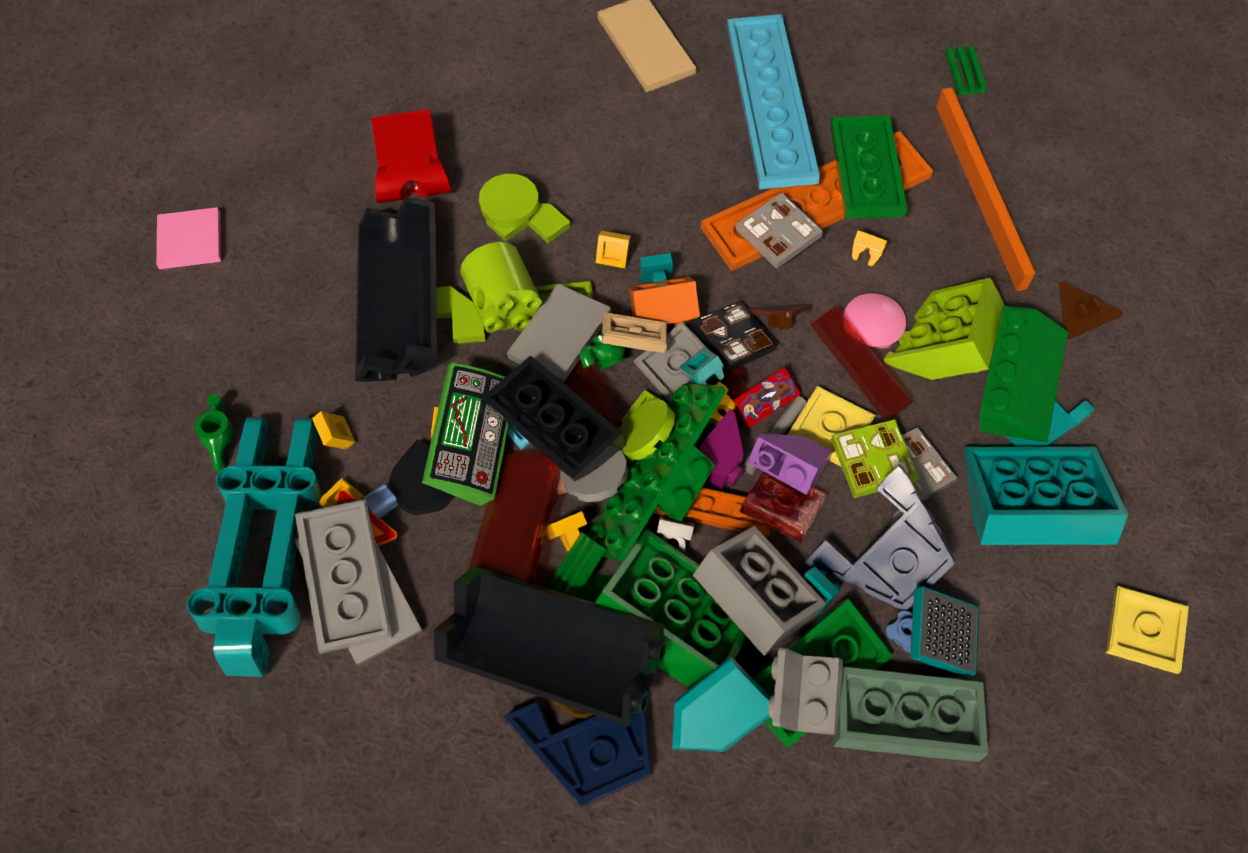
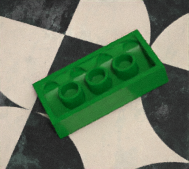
[751,599,893,748]

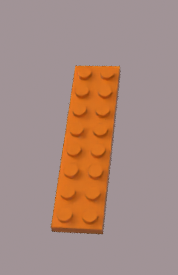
[700,131,933,271]

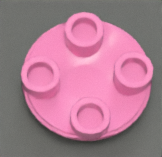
[843,293,906,349]

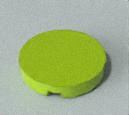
[479,173,539,227]
[620,399,675,460]

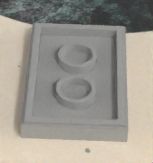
[507,284,612,383]

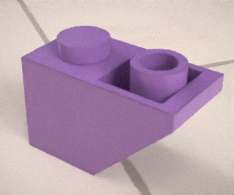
[748,434,833,495]

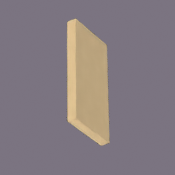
[597,0,696,92]

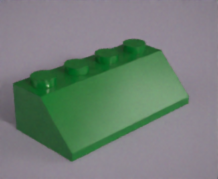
[980,306,1068,442]

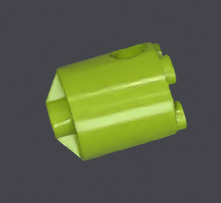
[460,242,542,333]

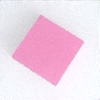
[156,207,221,269]

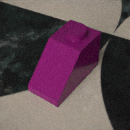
[698,409,744,491]

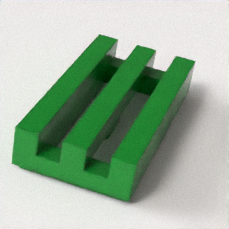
[945,45,987,95]
[546,532,607,598]

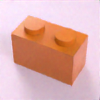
[628,276,700,332]

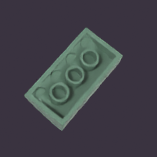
[833,667,989,762]

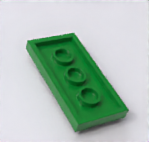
[830,115,907,219]

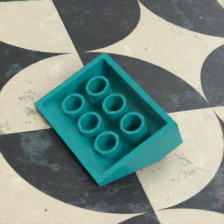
[964,447,1128,545]

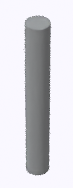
[742,396,807,475]

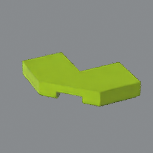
[486,203,571,243]
[436,286,485,344]

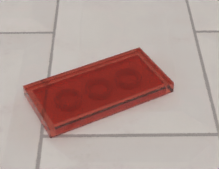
[468,454,561,584]

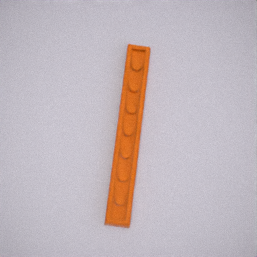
[936,87,1035,291]

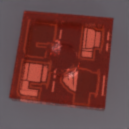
[739,471,827,543]

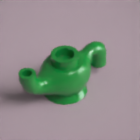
[579,327,628,371]
[194,394,233,473]

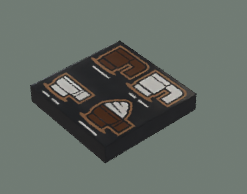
[690,301,778,372]

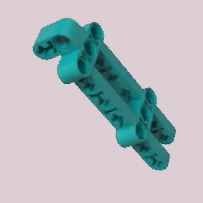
[186,417,322,677]

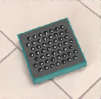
[910,586,978,677]

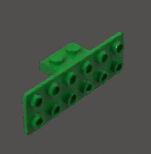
[587,383,726,562]

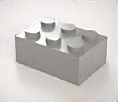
[693,526,826,656]

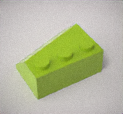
[883,277,1005,380]

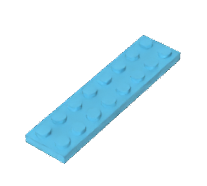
[727,14,820,189]

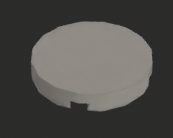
[560,450,629,502]

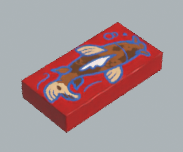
[732,367,801,428]

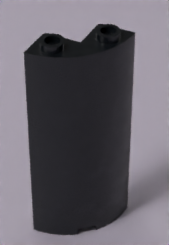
[355,197,438,382]
[434,566,667,727]

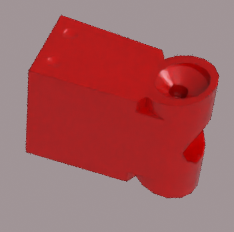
[371,109,451,204]

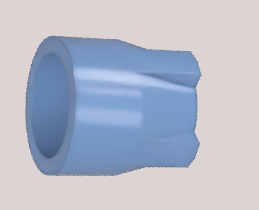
[360,483,398,518]

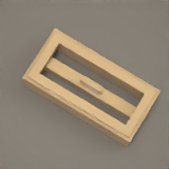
[601,312,667,353]

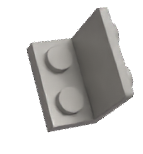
[768,648,843,736]

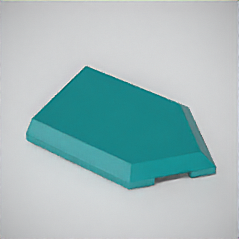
[672,657,771,752]

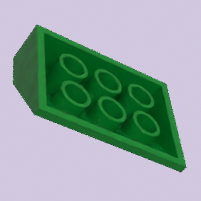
[595,529,747,689]

